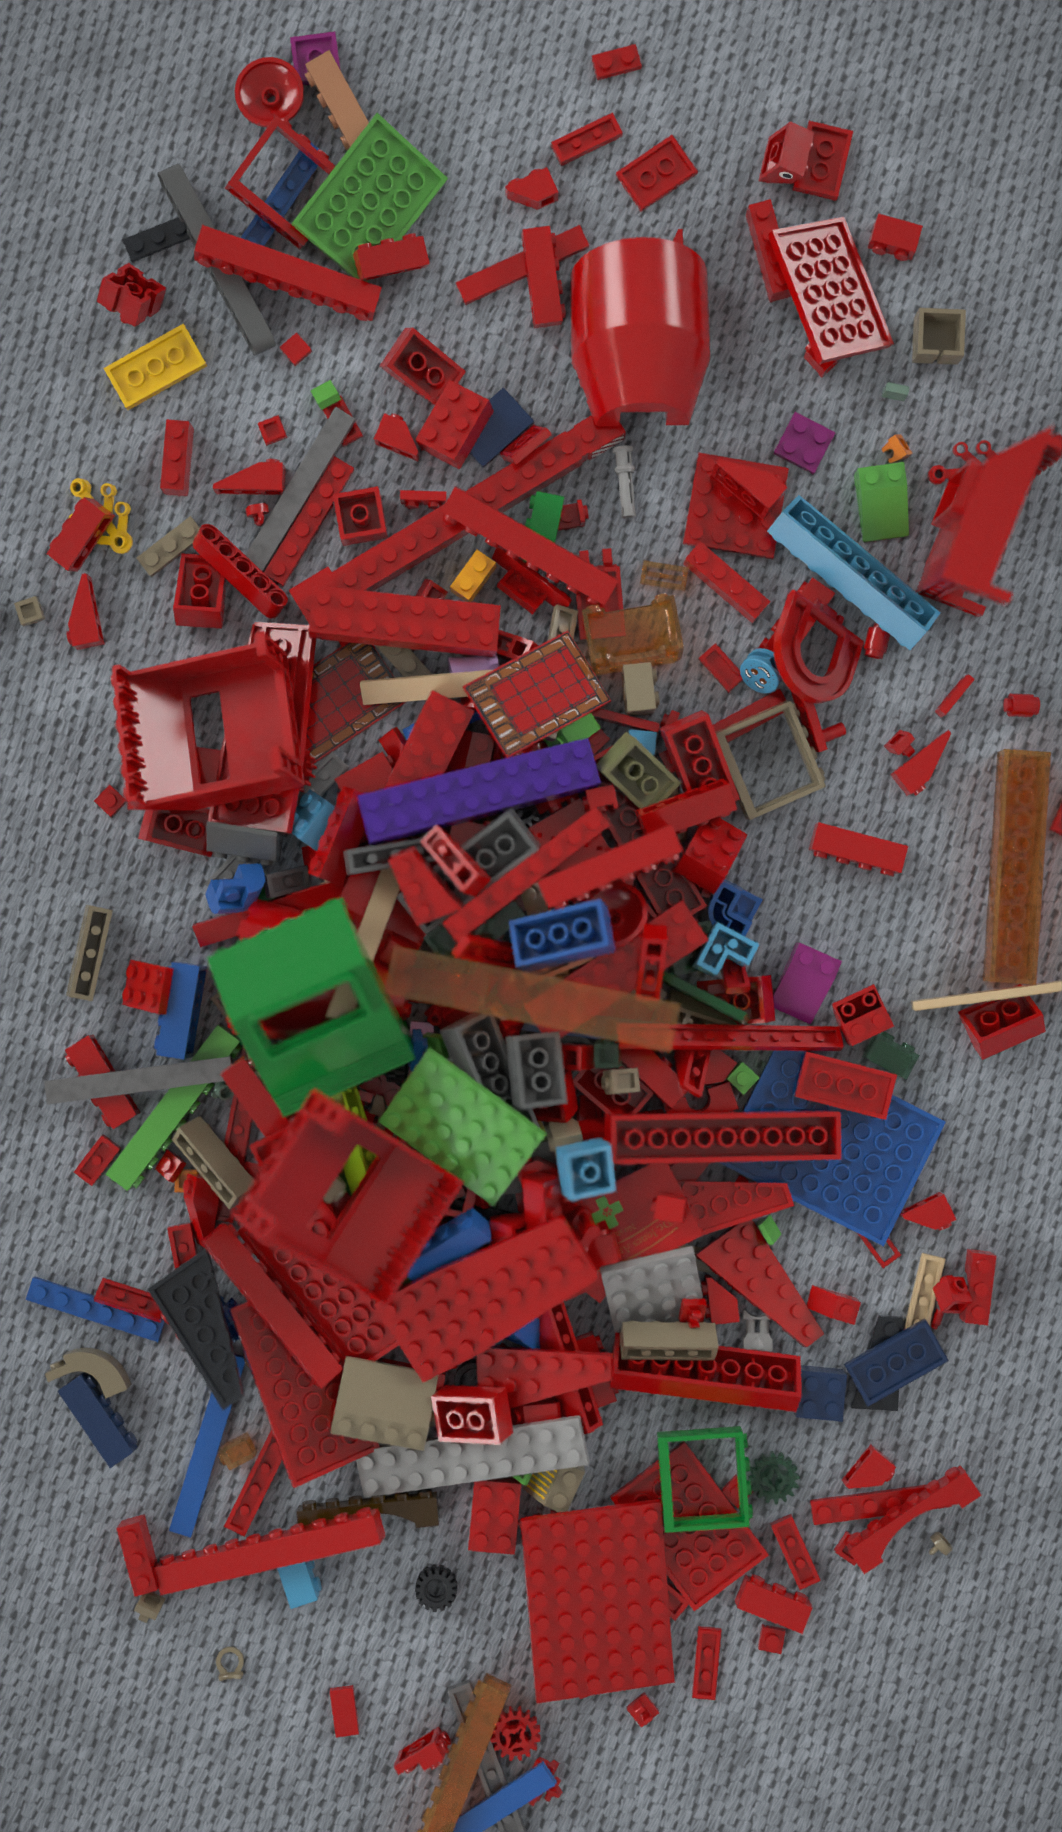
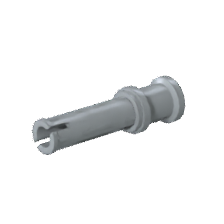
[613,445,636,518]

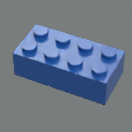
[509,899,616,973]
[154,962,207,1060]

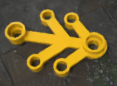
[68,478,133,554]

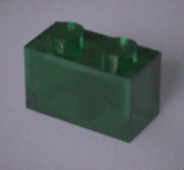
[862,1031,920,1080]

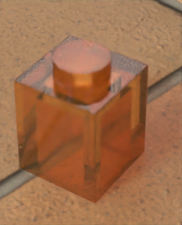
[218,1432,257,1471]

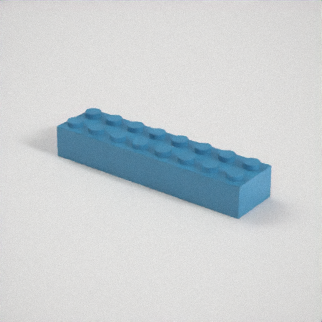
[767,495,941,650]

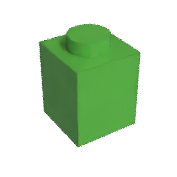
[726,1061,760,1095]

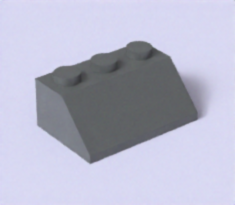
[206,821,284,866]
[505,1031,567,1109]

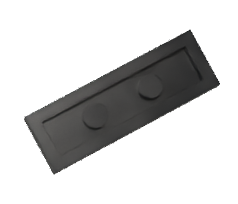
[122,217,190,263]

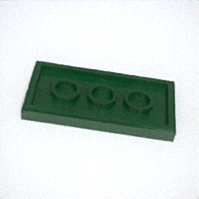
[662,971,750,1025]

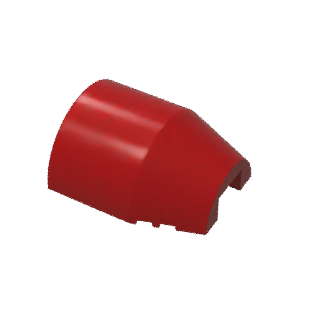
[570,237,710,426]

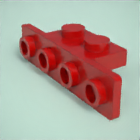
[492,545,572,615]

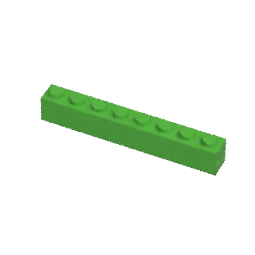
[105,1024,243,1191]

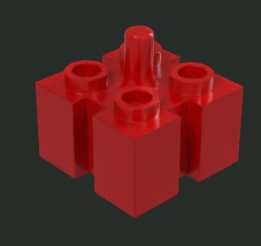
[96,263,167,327]

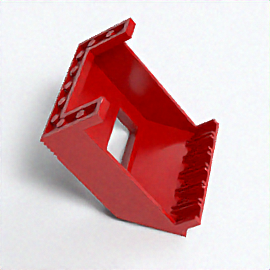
[915,425,1062,617]
[110,631,305,810]
[233,1089,464,1308]

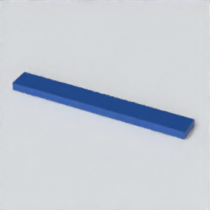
[169,1353,246,1538]

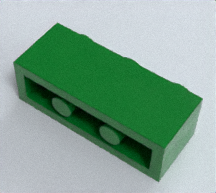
[523,491,565,562]

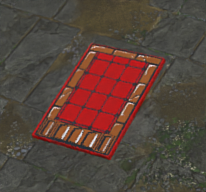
[462,630,611,758]
[305,642,408,765]

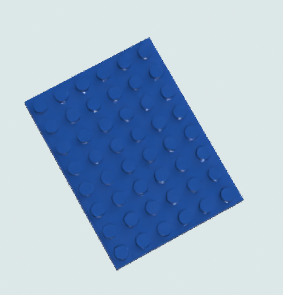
[718,1051,946,1246]

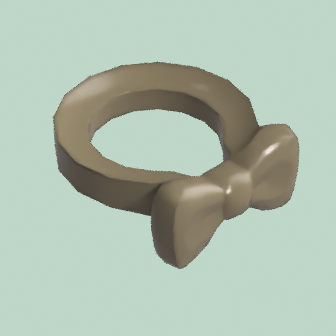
[216,1647,244,1681]

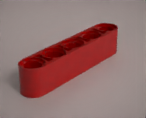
[192,524,288,619]

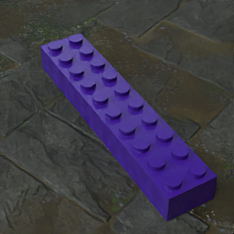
[358,738,601,847]

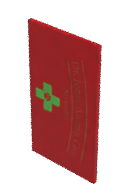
[565,1163,704,1301]

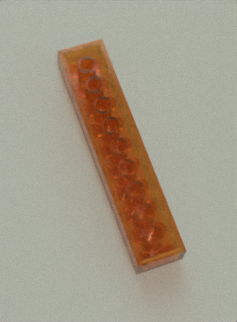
[983,749,1051,985]

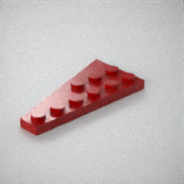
[678,1181,794,1235]
[695,1220,824,1347]
[477,1346,614,1409]

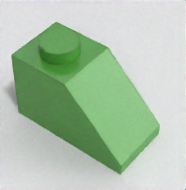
[543,713,601,747]

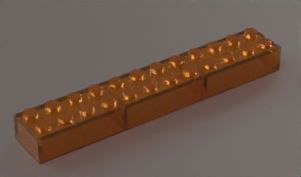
[385,946,680,1052]

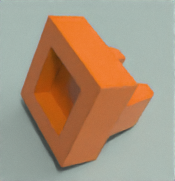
[882,434,913,463]

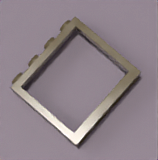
[715,701,826,820]

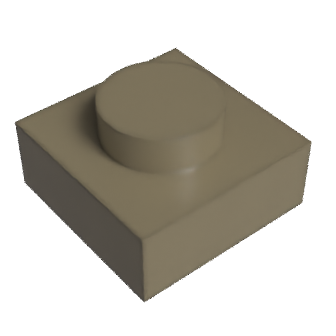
[14,596,45,627]

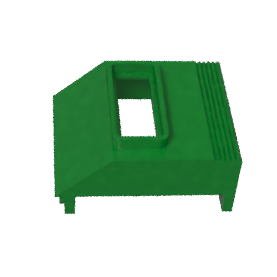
[207,897,416,1117]

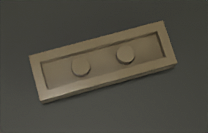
[136,516,200,577]

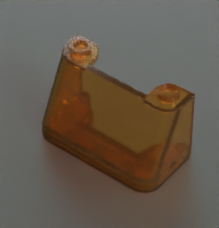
[582,593,684,676]

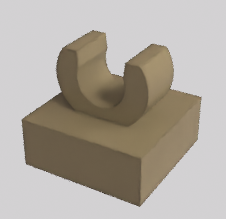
[134,1592,166,1623]

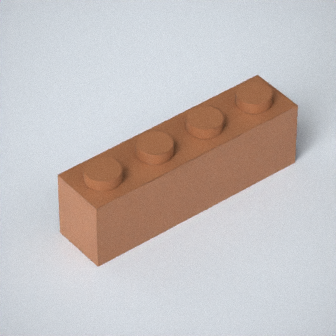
[305,50,369,151]

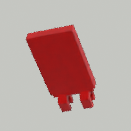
[576,548,626,640]

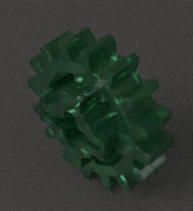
[748,1451,800,1505]

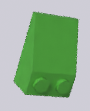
[854,462,909,542]

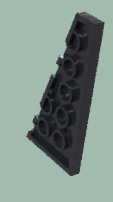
[148,1249,245,1410]

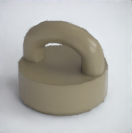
[929,1531,953,1556]

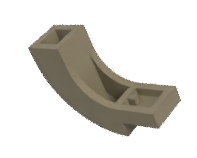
[45,1348,132,1399]

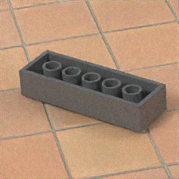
[397,807,540,934]
[440,1009,540,1128]

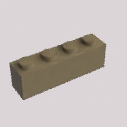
[66,905,113,1001]
[172,1116,254,1210]
[619,1321,718,1360]

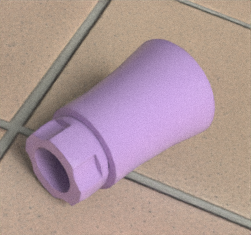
[448,655,499,673]

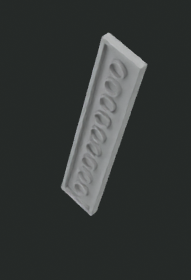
[356,1415,589,1498]

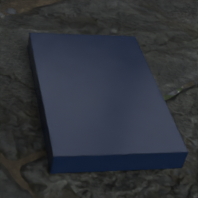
[470,387,534,468]

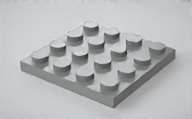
[600,1246,706,1333]

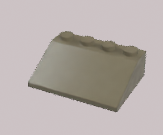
[331,1356,438,1451]

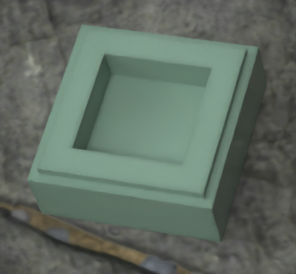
[881,382,910,401]

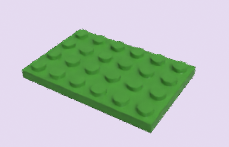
[291,113,448,282]
[379,1048,547,1206]

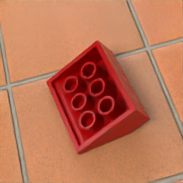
[338,870,426,954]

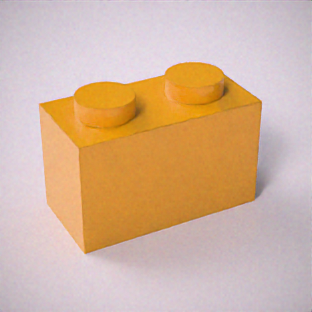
[450,549,496,602]

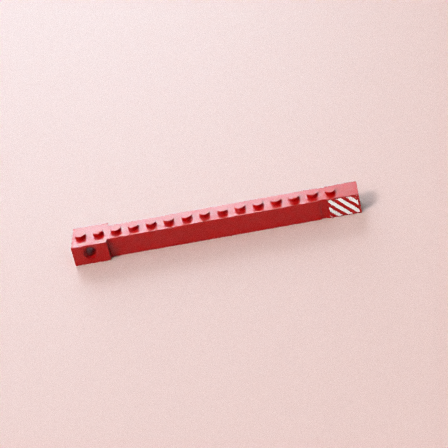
[289,415,626,623]

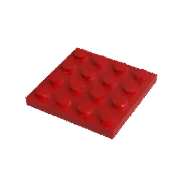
[683,453,789,559]

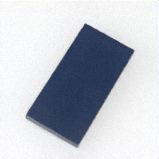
[844,1318,949,1406]

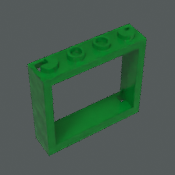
[657,1426,753,1533]

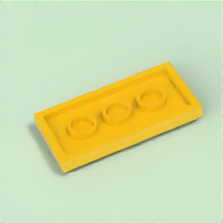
[103,323,207,410]

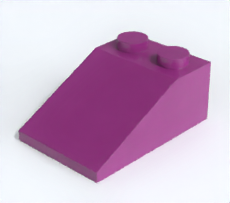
[773,942,842,1024]

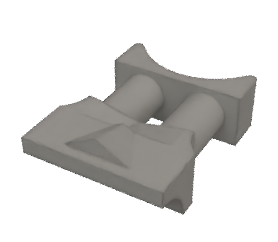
[742,1309,773,1351]

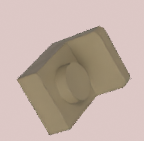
[601,1068,640,1094]

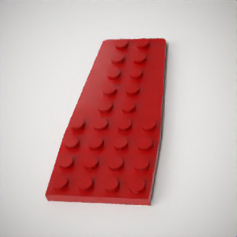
[208,622,316,834]
[374,1216,598,1383]

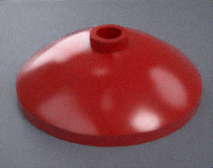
[235,57,304,128]
[580,882,648,948]

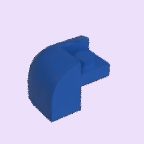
[205,863,265,914]
[708,880,763,936]

